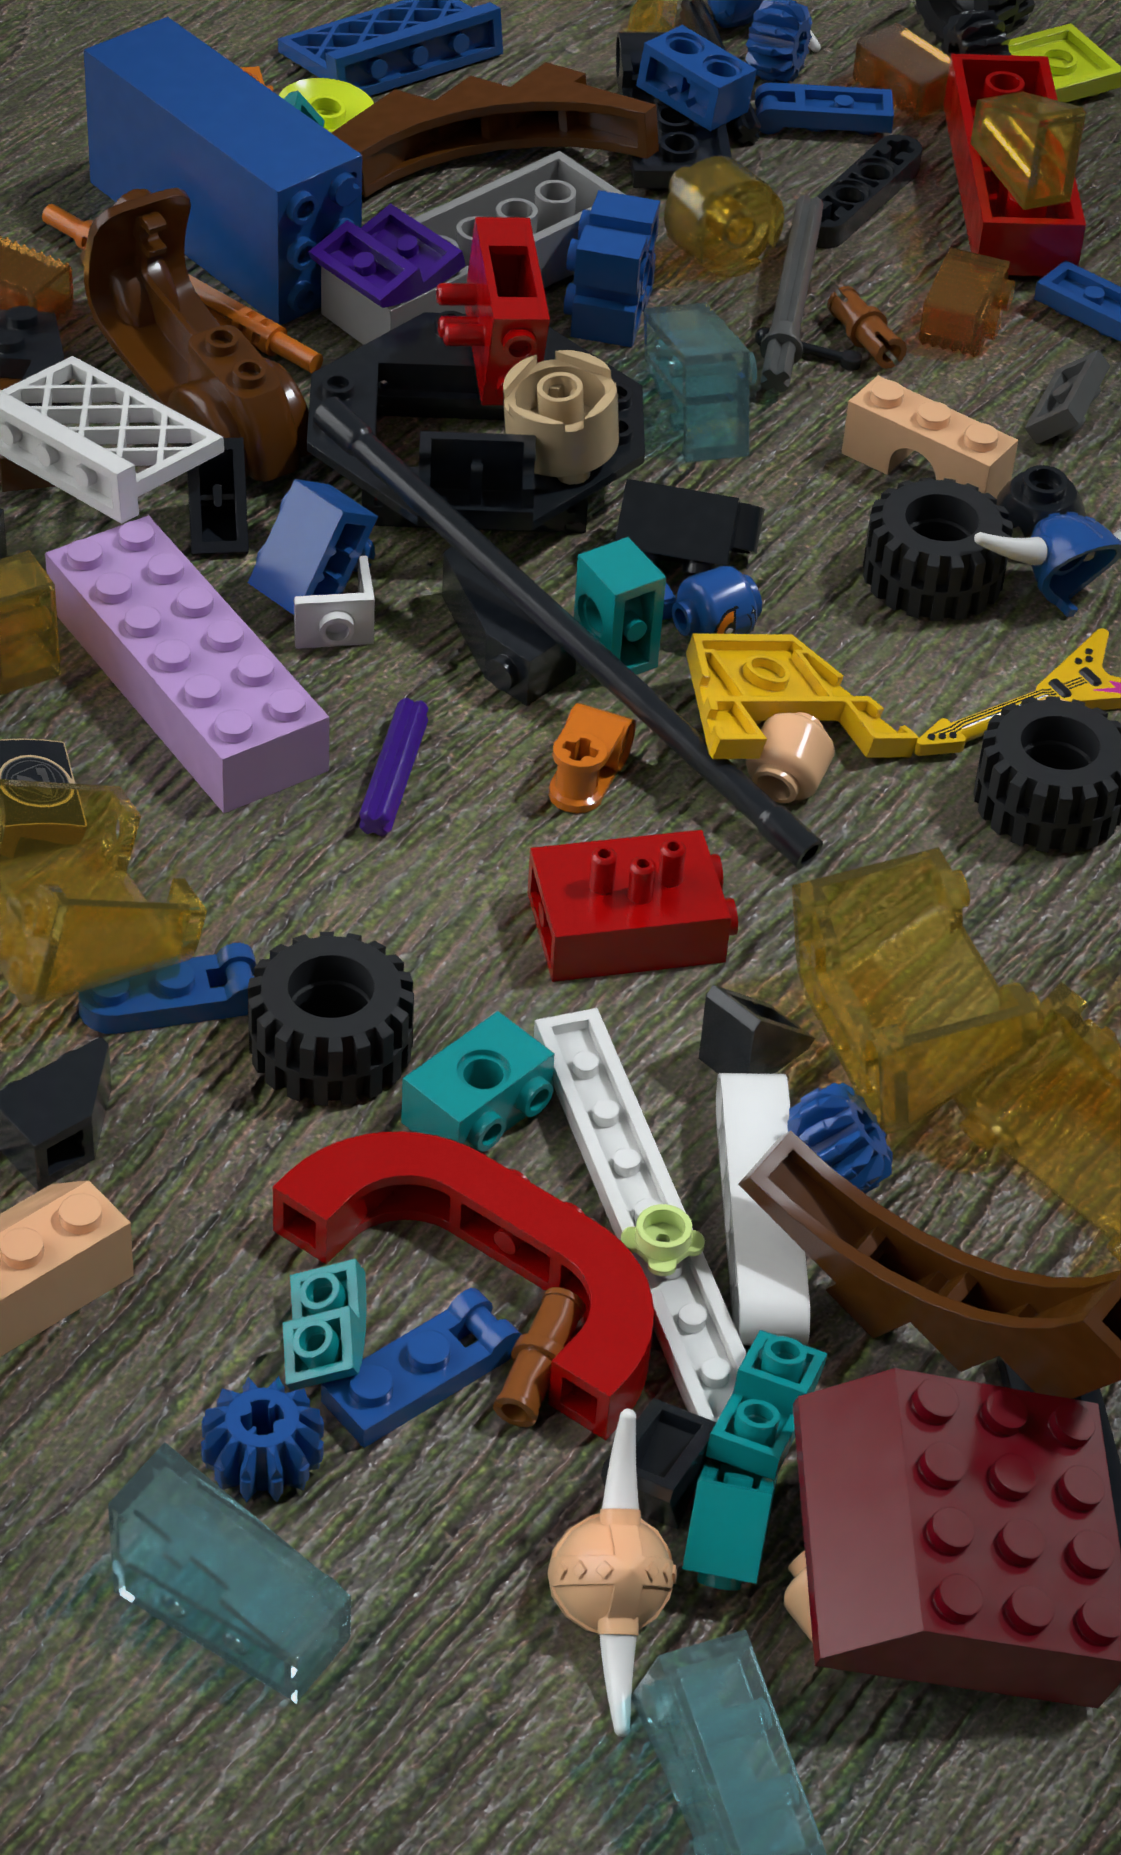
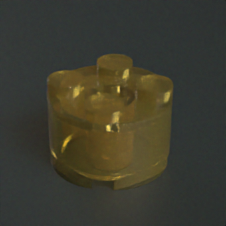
[664,156,784,278]

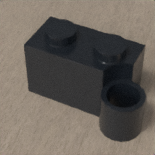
[615,479,765,576]

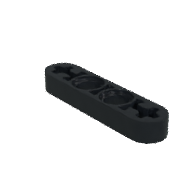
[816,134,922,249]

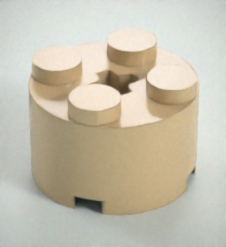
[503,350,619,485]

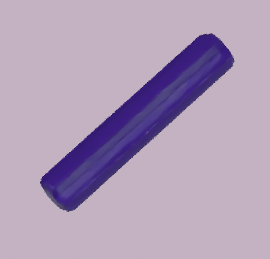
[359,697,429,837]

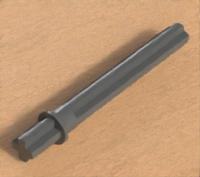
[760,195,824,393]

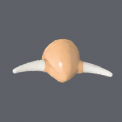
[547,1409,677,1737]

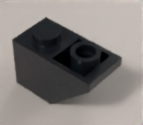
[0,1036,112,1191]

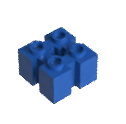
[564,190,660,348]

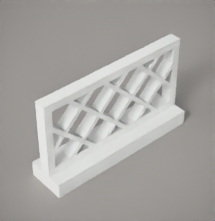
[0,356,224,524]

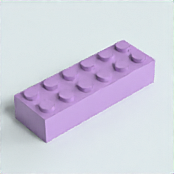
[45,515,329,813]

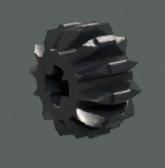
[940,9,1011,76]

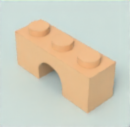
[842,375,1018,499]

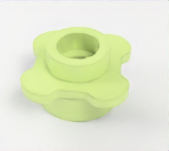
[621,1204,705,1276]

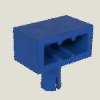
[247,479,378,615]

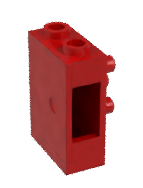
[436,217,550,405]
[527,830,738,982]

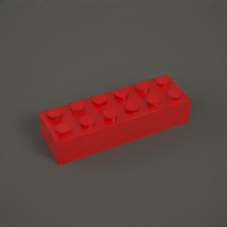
[943,54,1086,278]

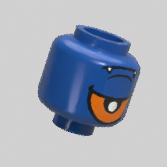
[672,566,762,637]

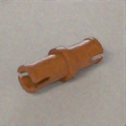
[827,286,907,369]
[493,1287,586,1427]

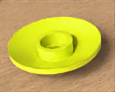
[279,78,374,133]

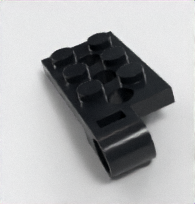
[616,32,735,191]

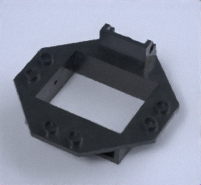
[307,311,645,533]

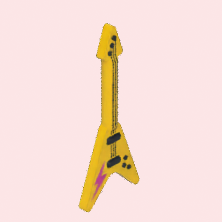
[914,628,1121,756]

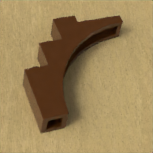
[332,62,659,198]
[738,1131,1121,1399]

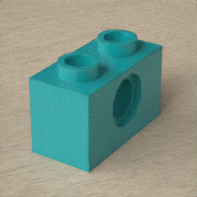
[574,537,666,675]
[401,1011,555,1152]

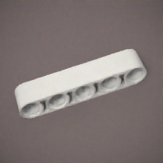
[716,1073,810,1346]

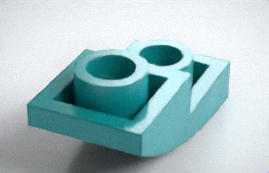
[283,1258,367,1391]
[706,1330,828,1480]

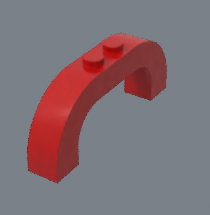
[272,1131,654,1441]

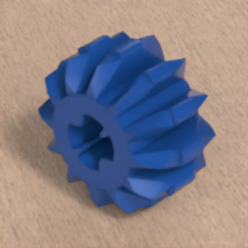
[745,0,813,82]
[787,1083,893,1194]
[201,1376,324,1503]

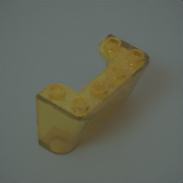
[0,779,207,1007]

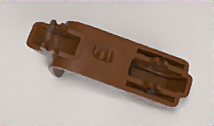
[80,188,311,482]

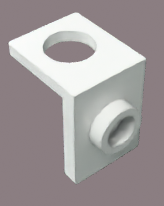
[294,556,375,649]

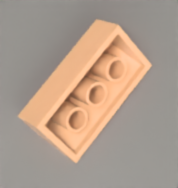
[0,1180,134,1357]

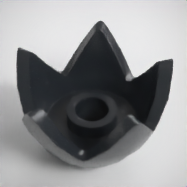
[996,465,1086,538]

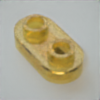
[627,0,678,32]

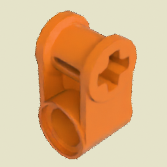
[548,703,636,813]

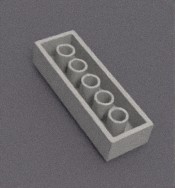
[321,151,626,345]

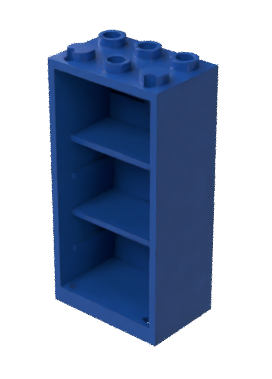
[84,16,362,325]

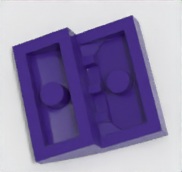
[309,203,466,308]

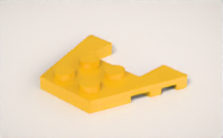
[686,633,919,759]

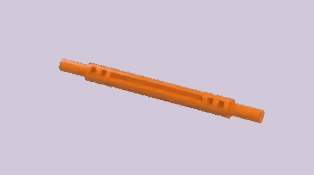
[42,204,323,373]

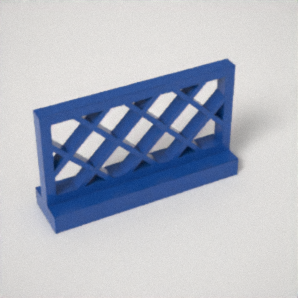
[277,0,503,96]

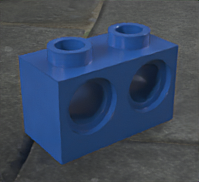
[636,25,757,131]

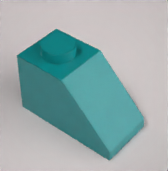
[682,1459,779,1590]

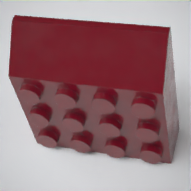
[793,1368,1121,1709]

